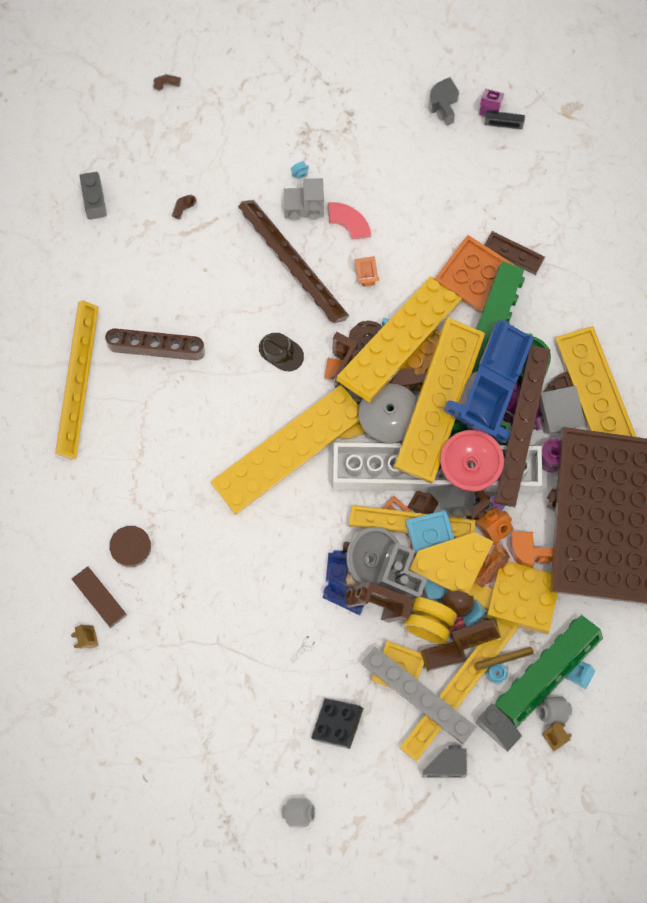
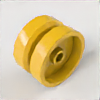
[403,597,457,644]

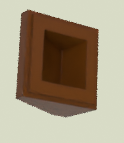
[407,491,439,514]

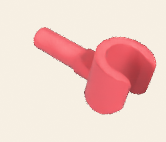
[447,617,465,633]

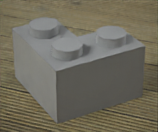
[284,178,324,220]
[376,543,427,600]

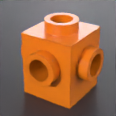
[476,507,514,544]

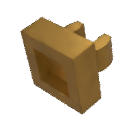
[71,625,99,648]
[542,721,572,751]

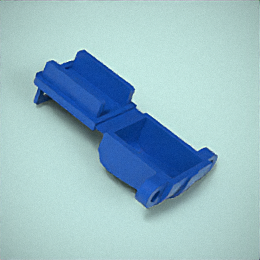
[444,320,534,443]

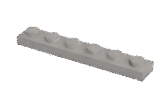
[361,647,477,745]

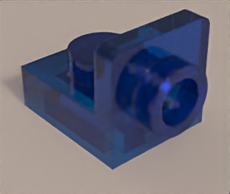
[326,550,348,584]

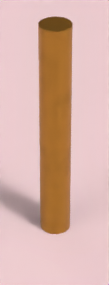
[474,646,534,671]

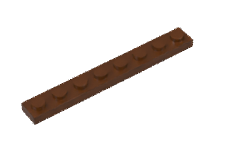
[238,200,350,323]
[494,345,551,508]

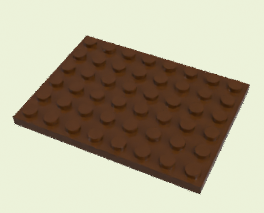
[550,427,647,605]

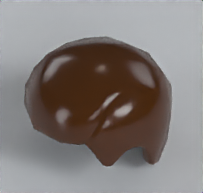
[442,590,474,617]

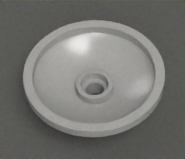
[359,383,417,443]
[347,527,400,584]

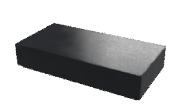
[484,110,525,130]

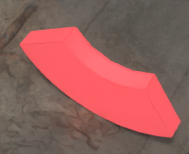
[328,202,371,239]

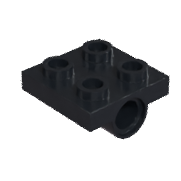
[311,698,364,749]

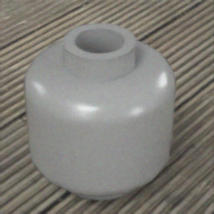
[538,696,572,725]
[281,798,315,827]

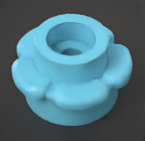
[291,161,309,179]
[487,664,508,684]

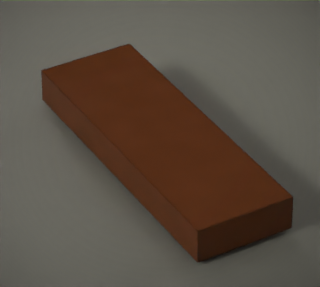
[484,231,545,275]
[72,567,127,628]

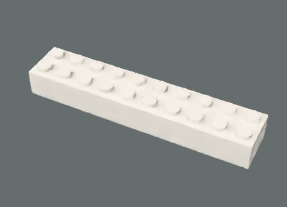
[333,442,542,493]

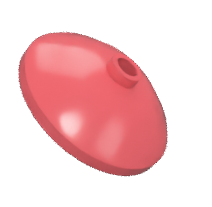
[440,430,504,492]

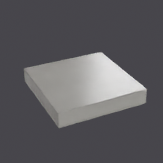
[539,386,586,434]

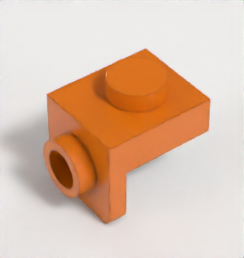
[354,256,380,287]

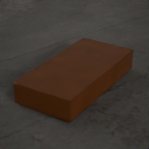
[420,642,467,672]

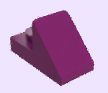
[479,89,504,117]

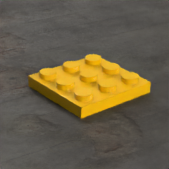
[486,559,558,635]

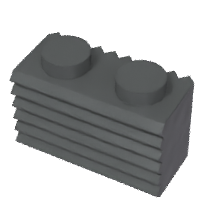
[79,171,107,220]

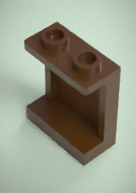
[345,582,413,623]

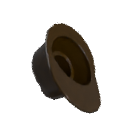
[259,333,304,372]

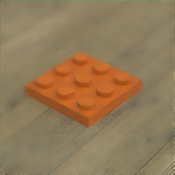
[434,235,516,313]

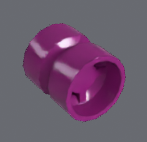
[542,439,560,473]

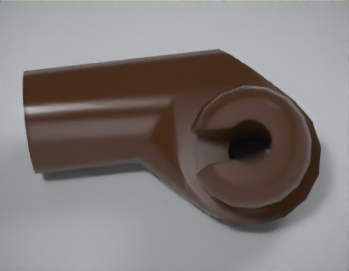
[153,74,181,90]
[171,195,197,219]

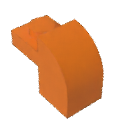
[510,532,553,568]

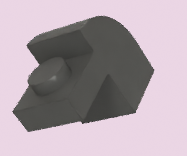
[429,77,459,126]

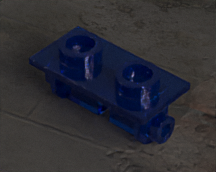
[322,579,365,615]

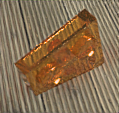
[475,541,510,588]

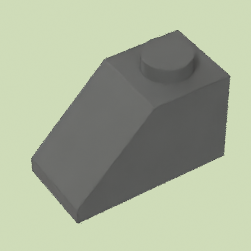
[428,485,475,518]
[476,703,522,752]
[422,745,467,778]

